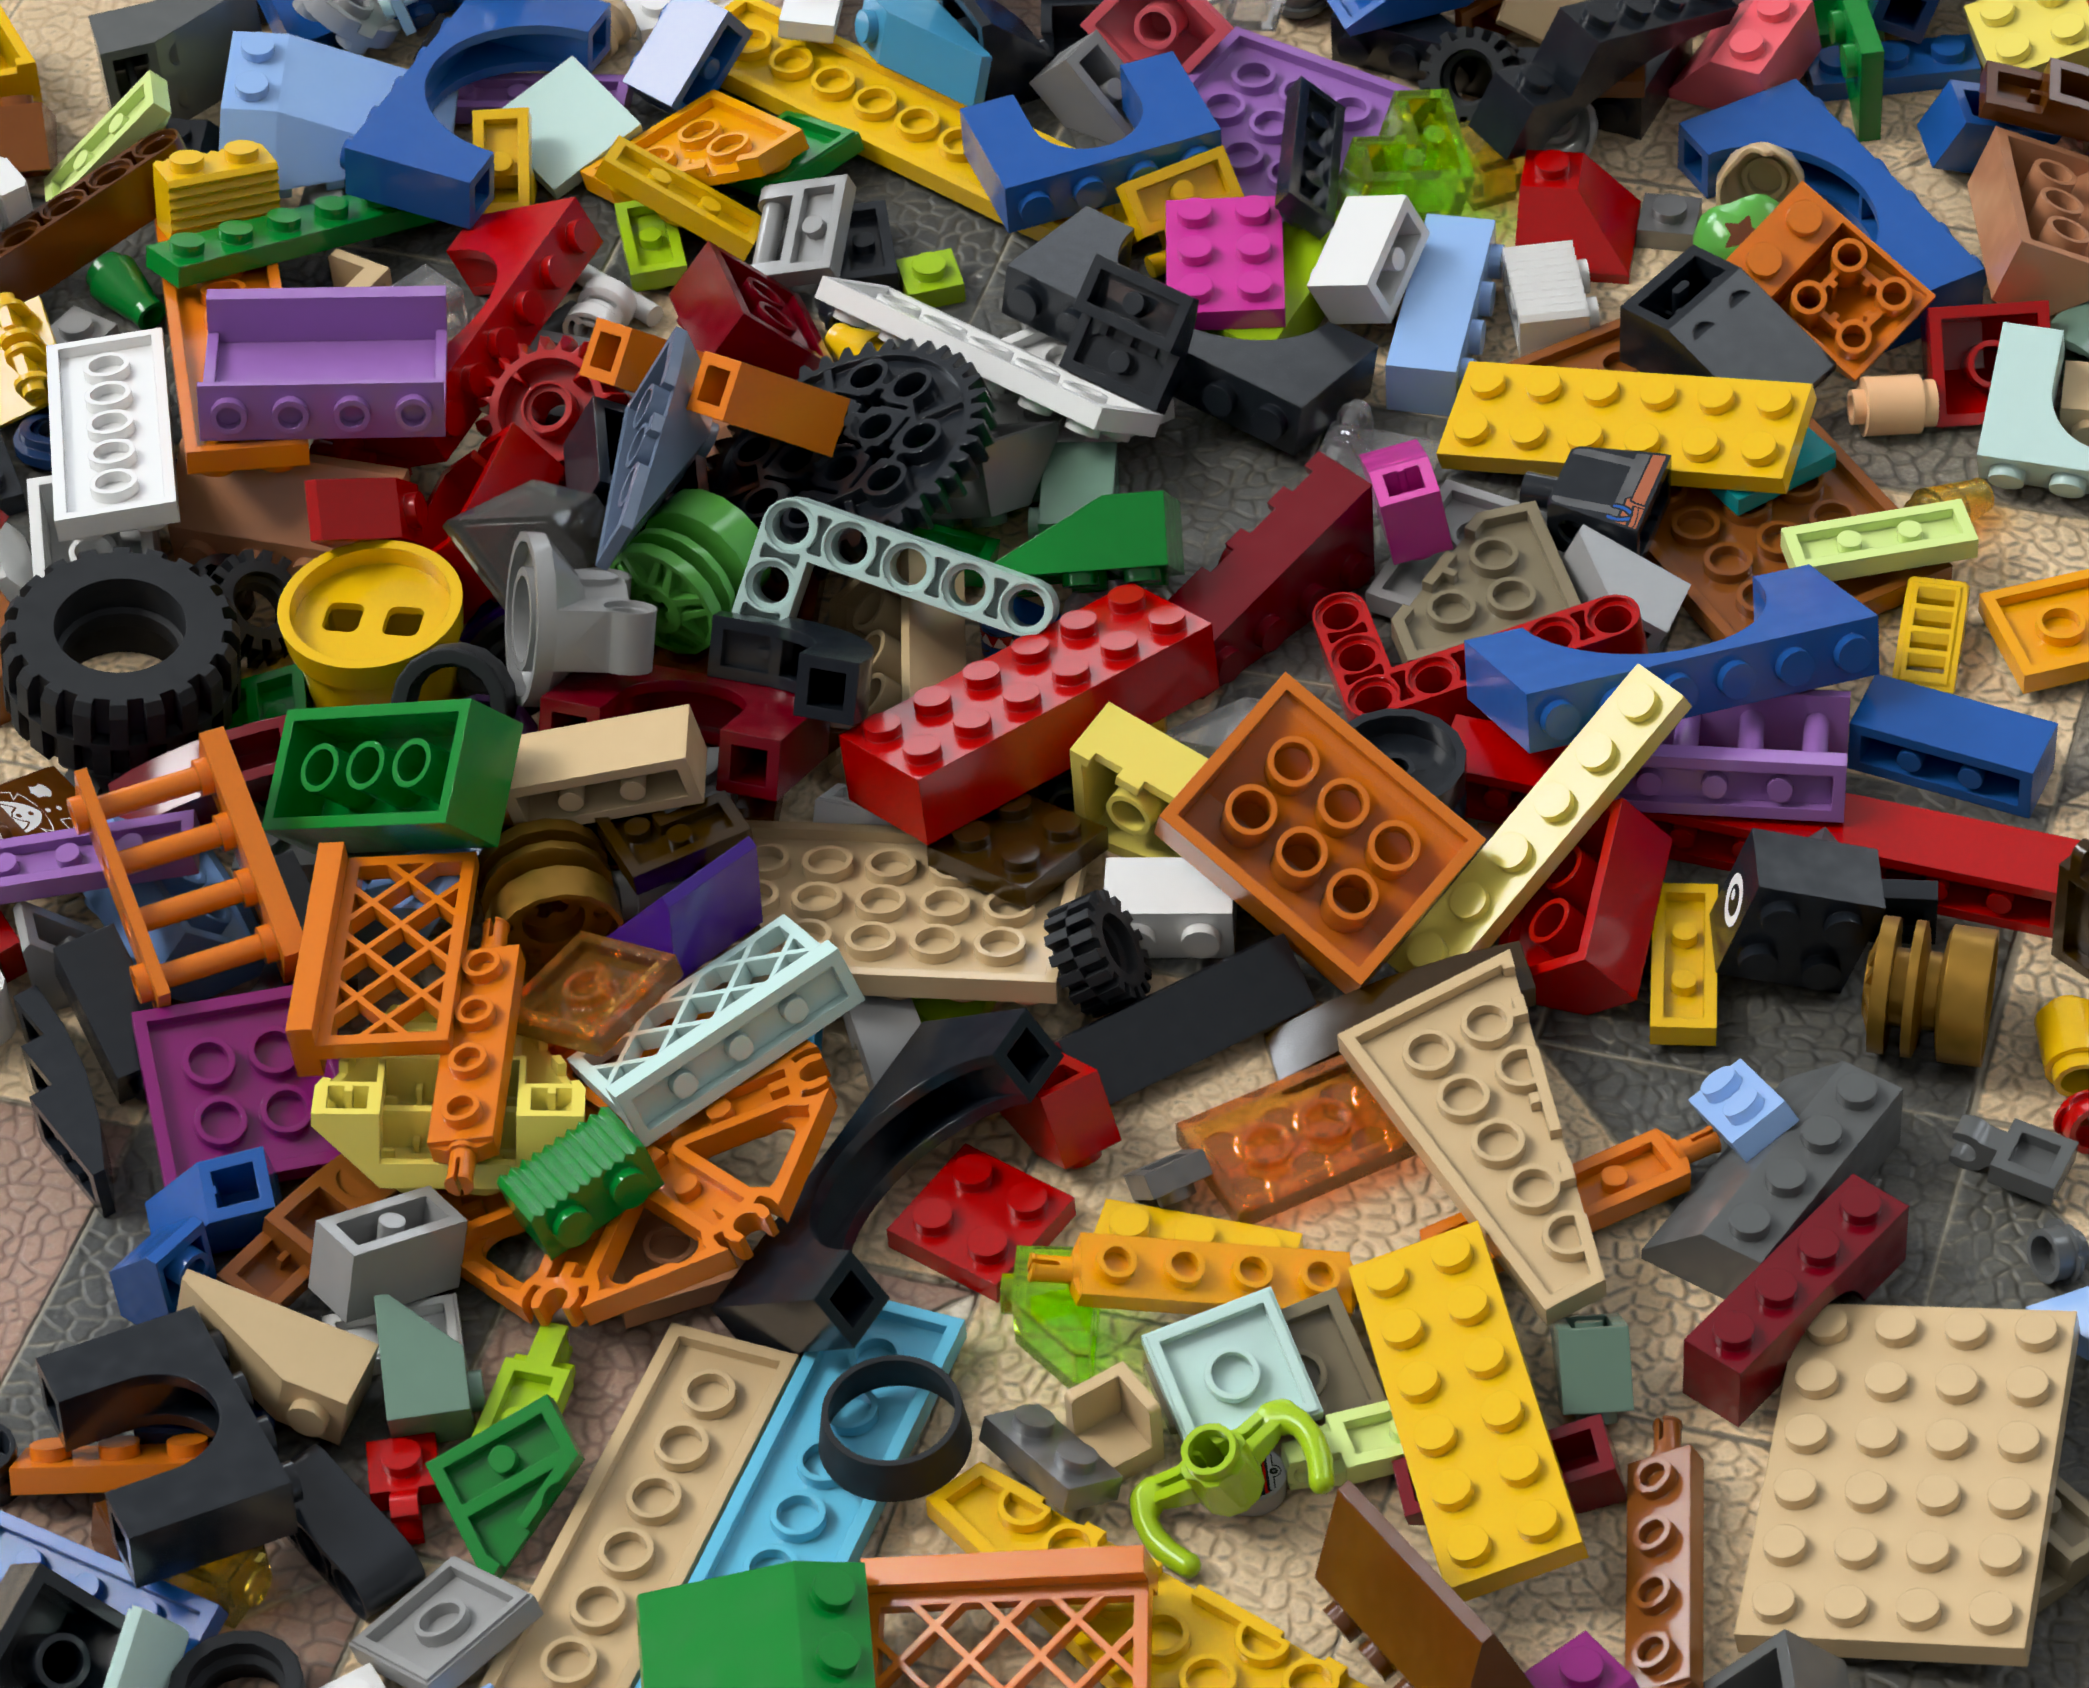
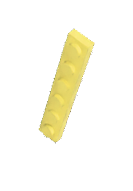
[1387,663,1692,973]

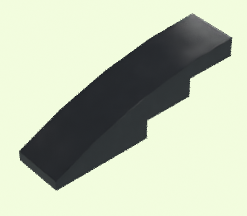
[13,985,116,1219]

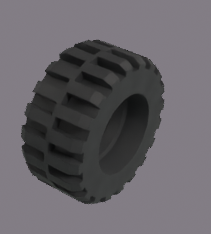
[0,547,241,779]

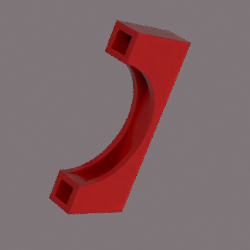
[323,197,603,467]

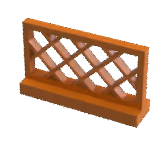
[285,842,480,1077]
[861,1545,1159,1688]

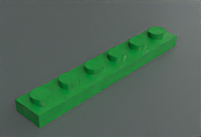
[146,195,439,289]

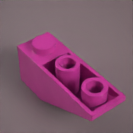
[1359,439,1453,565]

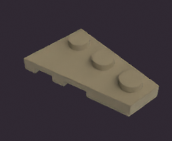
[1144,1287,1387,1434]

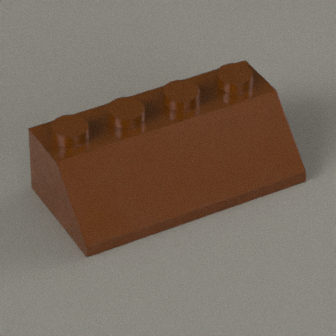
[1314,1480,1535,1688]

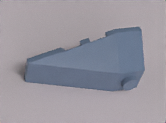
[595,326,719,571]

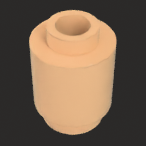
[1847,374,1939,437]

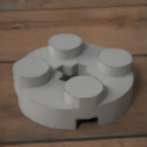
[292,0,402,55]

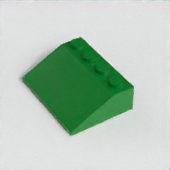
[636,1561,876,1688]

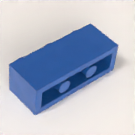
[1847,674,2058,819]

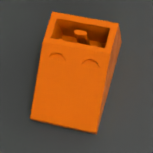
[1726,180,1936,383]

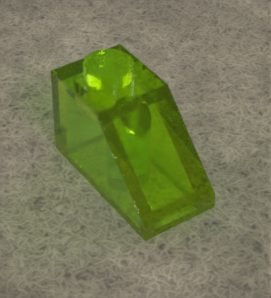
[1000,1246,1101,1389]

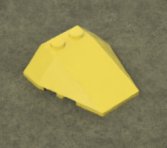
[311,1005,586,1196]

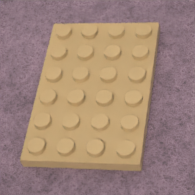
[667,820,1088,1005]
[1734,1304,2080,1667]

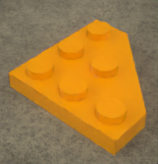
[580,89,809,204]

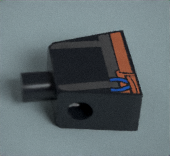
[1519,446,1672,558]

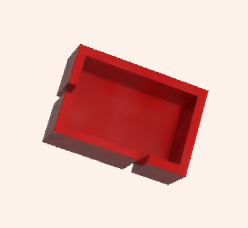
[420,422,565,625]

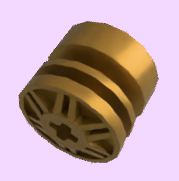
[477,818,624,991]
[1861,915,1999,1067]

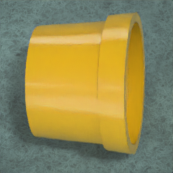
[277,540,464,708]

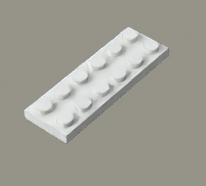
[815,276,1163,442]
[46,327,181,542]

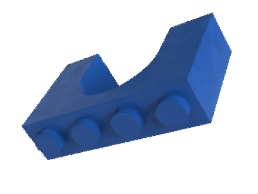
[960,51,1222,233]

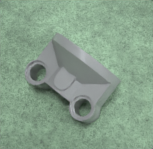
[505,531,657,707]

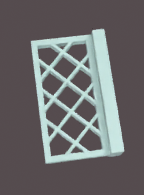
[567,914,865,1147]

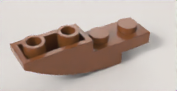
[216,1154,403,1308]

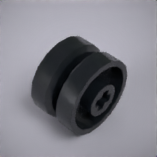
[1348,708,1468,822]

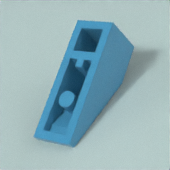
[855,0,992,106]

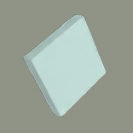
[502,55,643,200]
[1141,1286,1324,1443]

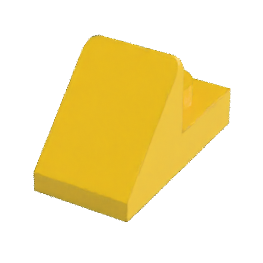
[472,107,537,214]

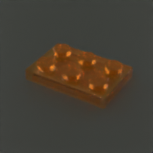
[1176,1054,1417,1224]

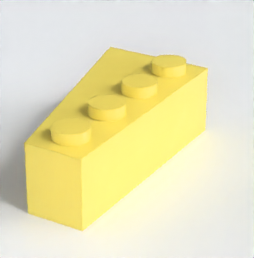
[1070,702,1208,857]

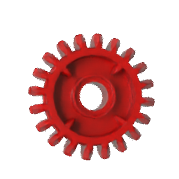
[474,334,632,494]

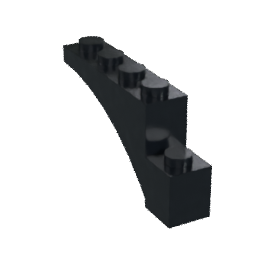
[1468,0,1739,161]

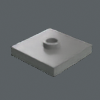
[348,1556,544,1688]

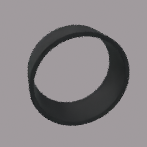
[818,1355,972,1502]

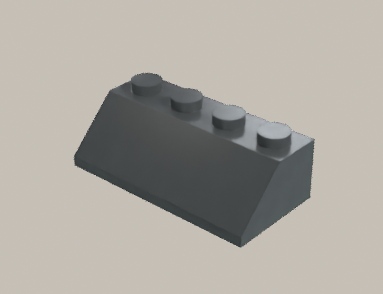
[1641,1061,1903,1300]

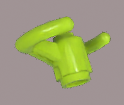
[1129,1398,1335,1579]

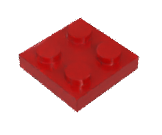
[886,1143,1076,1303]

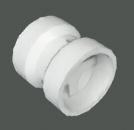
[562,276,638,338]

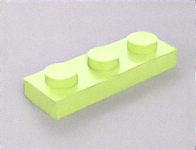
[44,70,171,202]
[1780,498,1979,581]

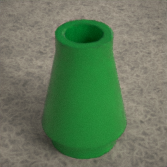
[86,251,166,330]

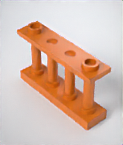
[66,726,303,1008]

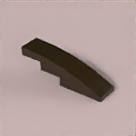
[1264,941,1536,1090]

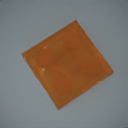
[516,931,684,1057]

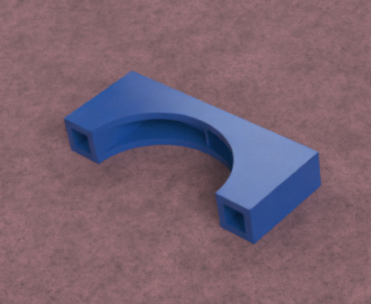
[1678,79,1987,352]

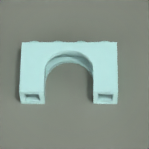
[1977,322,2089,498]

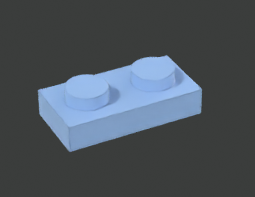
[1688,1058,1800,1163]

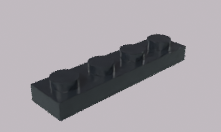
[1274,76,1345,240]

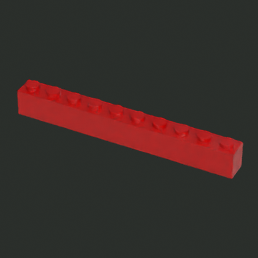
[1451,714,2080,938]

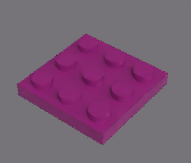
[131,985,341,1187]

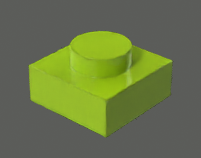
[896,248,966,308]

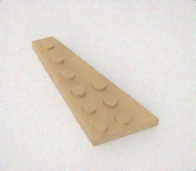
[1337,949,1607,1326]

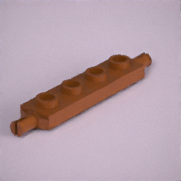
[1625,1415,1704,1688]

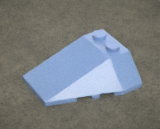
[219,31,459,199]

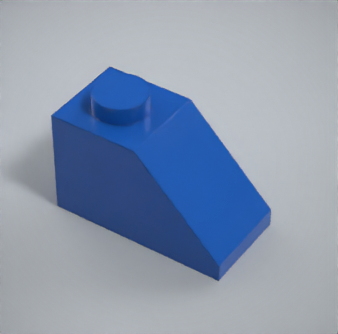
[1917,79,2062,173]

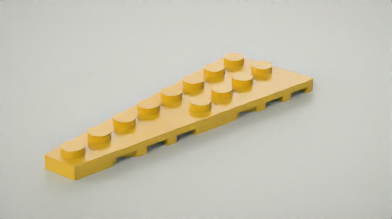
[925,1461,1369,1688]

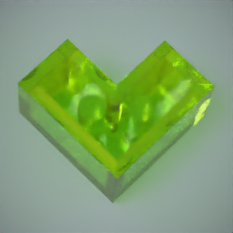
[1338,89,1475,222]

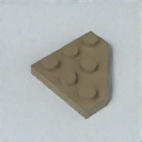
[1391,500,1581,664]

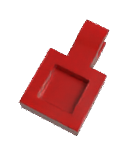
[366,1432,443,1545]

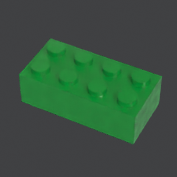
[262,698,524,854]

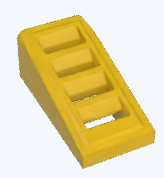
[1892,576,1970,695]

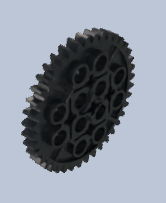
[706,338,998,583]

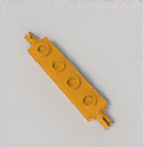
[1027,1232,1359,1318]

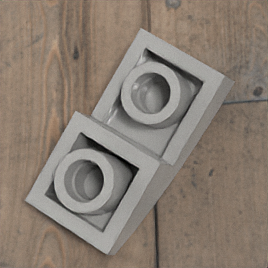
[842,996,921,1092]

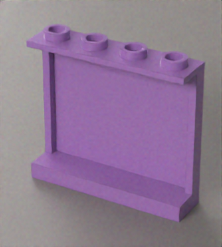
[197,285,448,441]

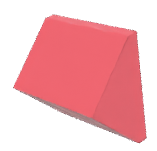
[1080,0,1234,75]

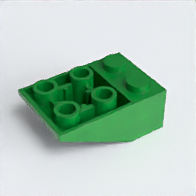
[994,490,1185,598]

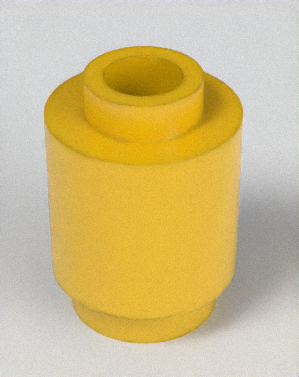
[2034,995,2089,1097]

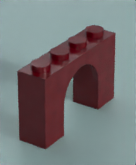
[539,665,830,801]

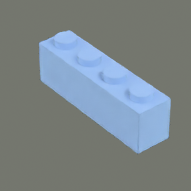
[1385,213,1505,416]

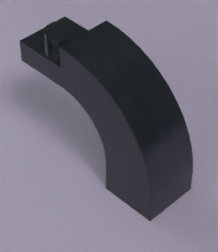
[707,611,874,726]

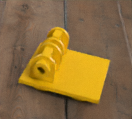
[0,292,57,429]

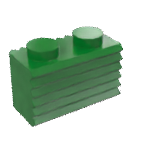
[497,1107,665,1261]

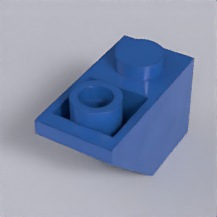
[145,1146,283,1255]
[109,1215,217,1325]

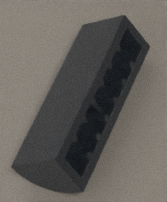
[1053,933,1317,1105]

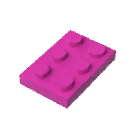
[1166,195,1286,330]

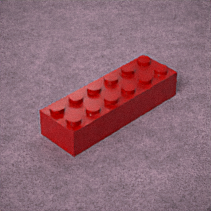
[839,582,1219,845]

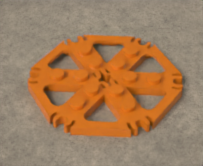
[434,990,838,1327]

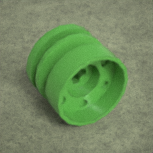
[609,489,771,654]

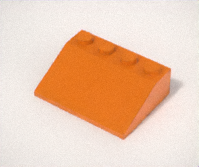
[1154,671,1486,994]

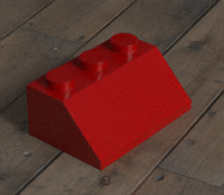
[1498,798,1673,1015]

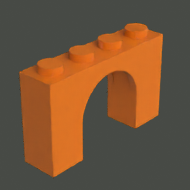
[579,317,851,457]

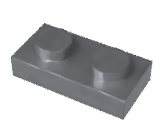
[979,1404,1123,1513]

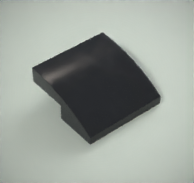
[1059,253,1199,415]

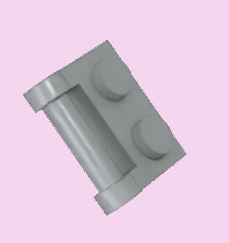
[750,174,857,287]

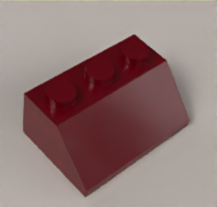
[669,240,833,380]

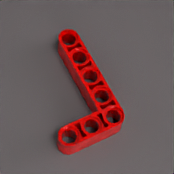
[1312,591,1649,726]

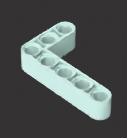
[731,496,1060,636]

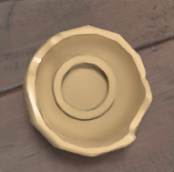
[1716,142,1804,206]

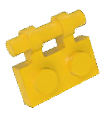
[1115,145,1244,278]

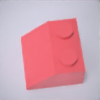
[1668,0,1822,109]

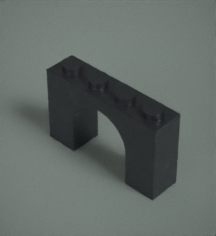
[53,849,358,1104]
[36,1306,304,1589]

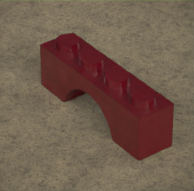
[1683,1174,1909,1427]

